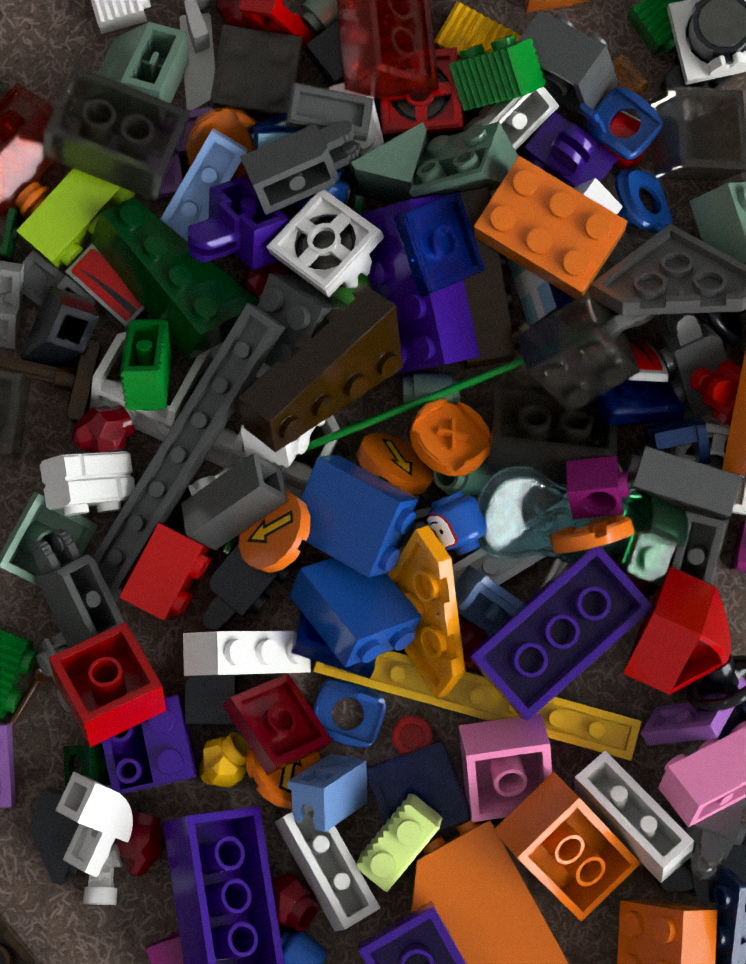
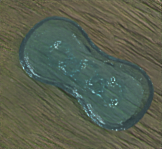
[477,466,645,563]

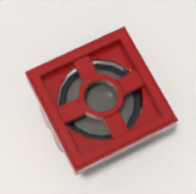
[377,47,463,137]

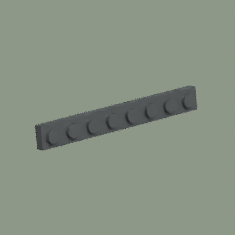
[93,303,286,602]

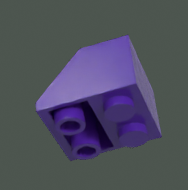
[102,695,199,794]

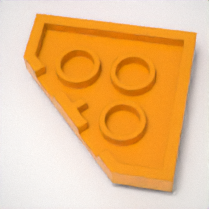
[388,526,465,698]

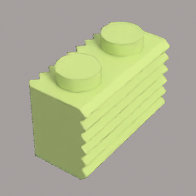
[357,794,442,892]

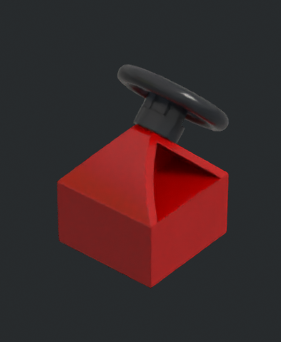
[623,566,746,712]

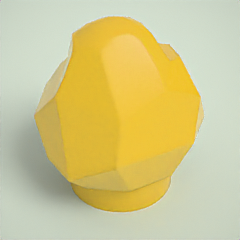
[199,732,249,788]

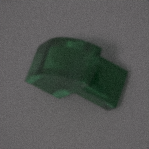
[620,491,688,586]

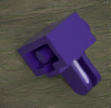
[522,111,618,188]
[188,176,289,270]

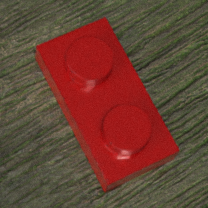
[238,0,315,48]

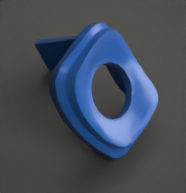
[579,87,663,160]
[615,170,673,234]
[313,678,386,748]

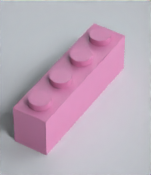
[658,721,746,828]

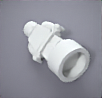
[83,842,123,905]

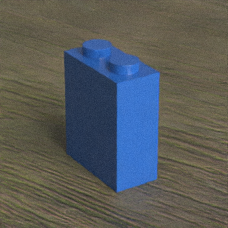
[301,455,418,578]
[289,558,422,668]

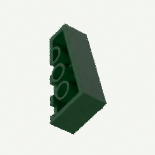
[90,197,260,361]

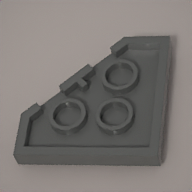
[590,224,746,316]

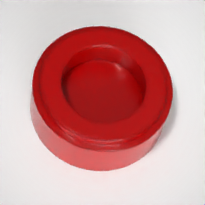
[391,716,433,757]

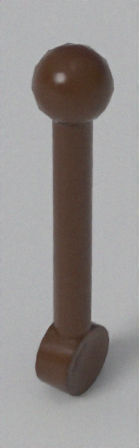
[7,666,50,735]

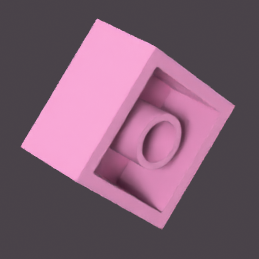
[459,714,552,822]

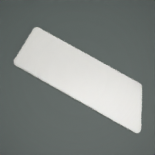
[179,13,217,110]

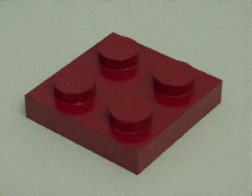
[222,674,333,775]

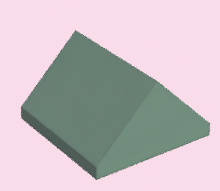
[351,122,428,204]
[0,491,98,587]

